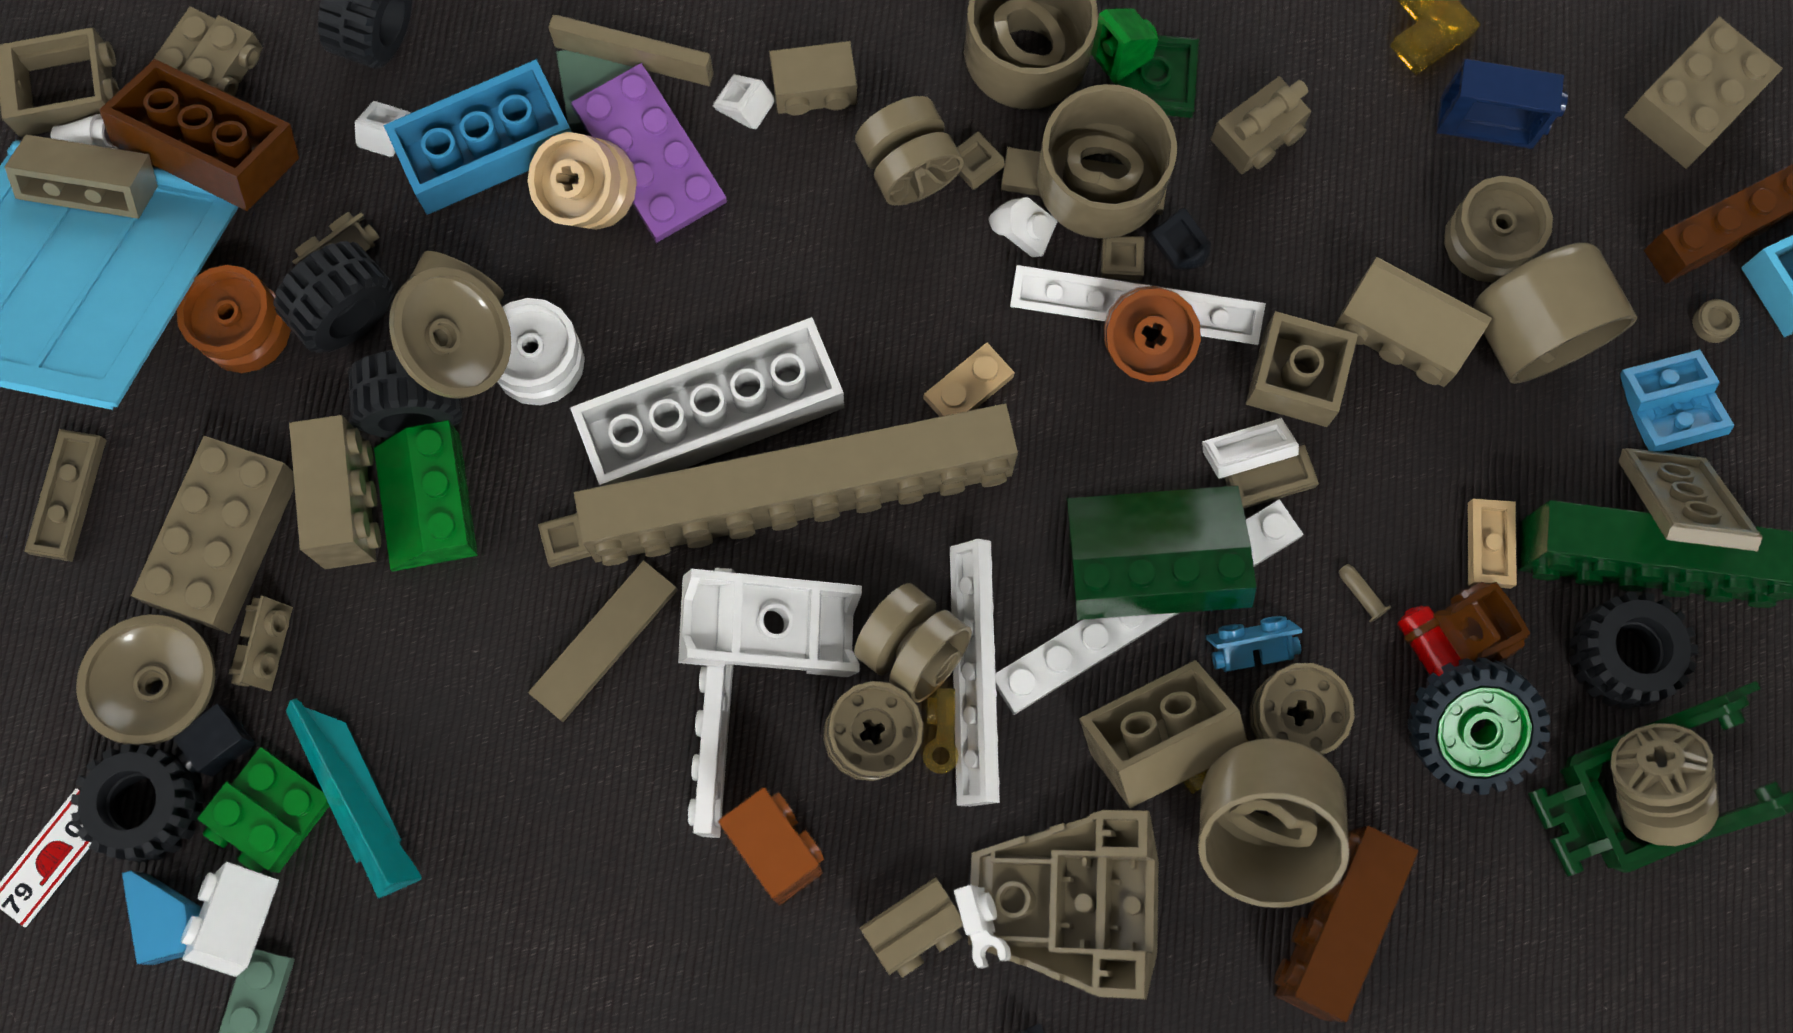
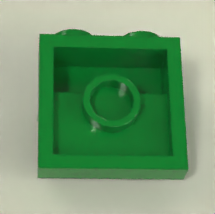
[198,747,329,873]

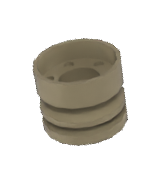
[1249,663,1355,755]
[823,681,923,781]
[1611,724,1719,846]

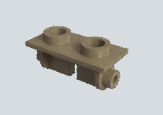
[292,212,380,266]
[229,596,293,692]

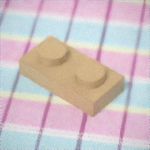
[923,343,1015,417]
[1468,499,1517,589]

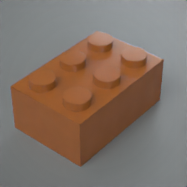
[718,788,824,906]

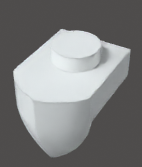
[988,197,1058,257]

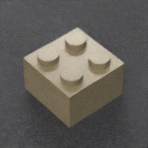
[1245,311,1358,427]

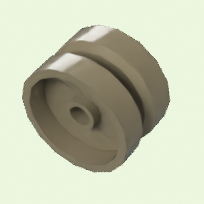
[1444,176,1553,283]

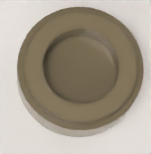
[1692,299,1740,343]

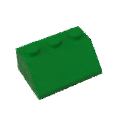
[374,420,478,572]

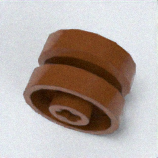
[177,265,291,373]
[1103,286,1201,382]

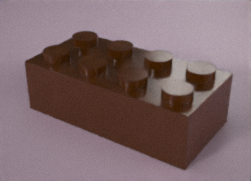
[99,59,299,211]
[1274,825,1419,1022]

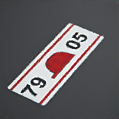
[0,789,91,927]

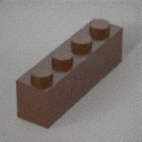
[1643,164,1793,284]

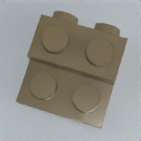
[152,6,263,97]

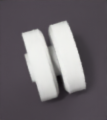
[497,298,585,406]

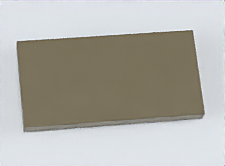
[1618,448,1762,551]

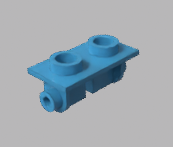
[1206,616,1303,672]

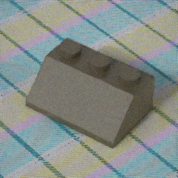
[1334,257,1492,387]

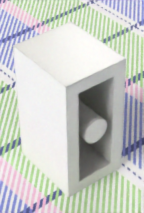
[181,862,279,977]

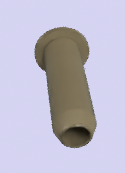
[1339,564,1391,623]

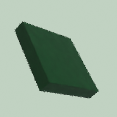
[1114,35,1199,118]

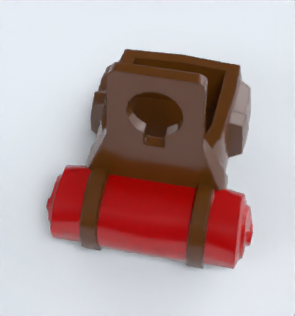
[1397,582,1531,677]

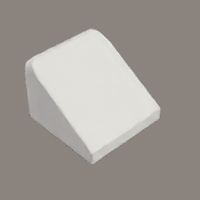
[713,74,775,129]
[355,101,411,157]

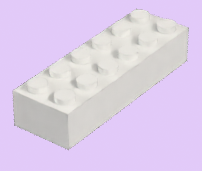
[570,317,844,487]

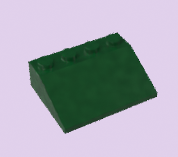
[1067,486,1256,620]

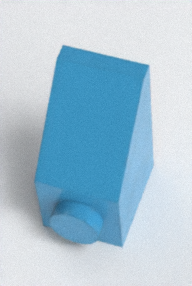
[122,871,201,965]

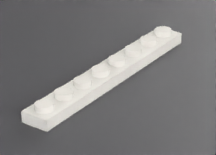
[995,499,1304,715]

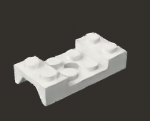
[678,569,862,677]

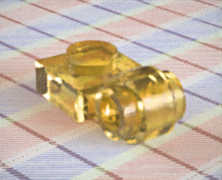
[923,688,959,774]

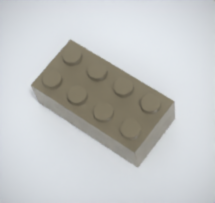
[131,436,295,634]

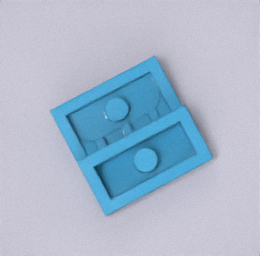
[1620,350,1734,452]

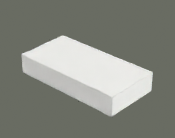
[1202,418,1299,479]

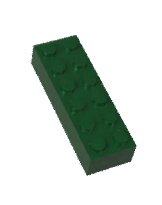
[1518,500,1793,608]

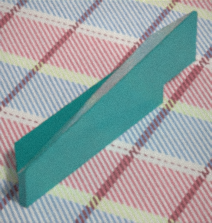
[286,699,422,899]

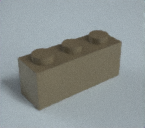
[4,134,158,219]

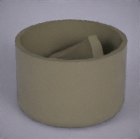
[964,0,1098,109]
[1037,84,1177,239]
[1473,242,1638,384]
[1198,739,1349,908]

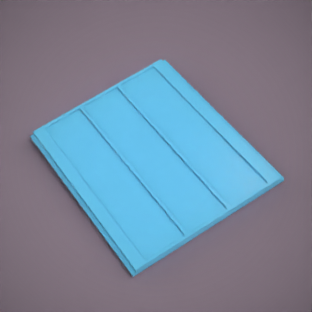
[0,140,238,410]

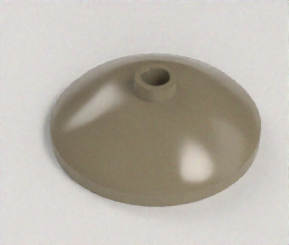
[389,267,511,398]
[76,615,215,746]

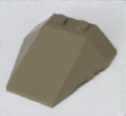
[968,810,1159,999]

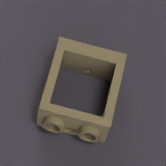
[0,27,119,137]

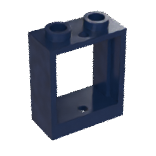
[1437,59,1568,149]

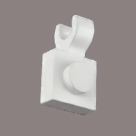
[954,885,1011,968]

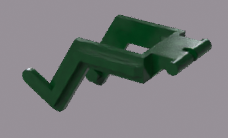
[1528,681,1793,877]

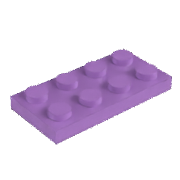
[571,63,727,243]

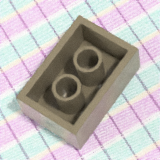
[1624,16,1783,169]
[289,415,381,569]
[1079,660,1247,808]

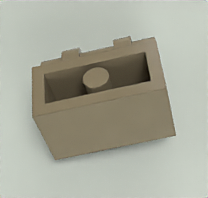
[1211,76,1312,175]

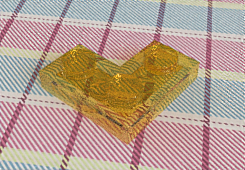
[1390,0,1480,75]

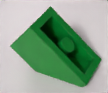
[1091,8,1159,84]

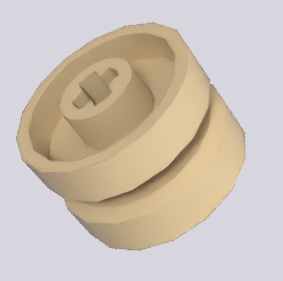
[527,132,637,230]

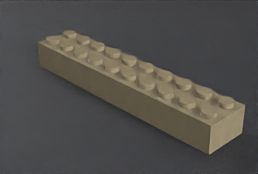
[574,404,1018,566]

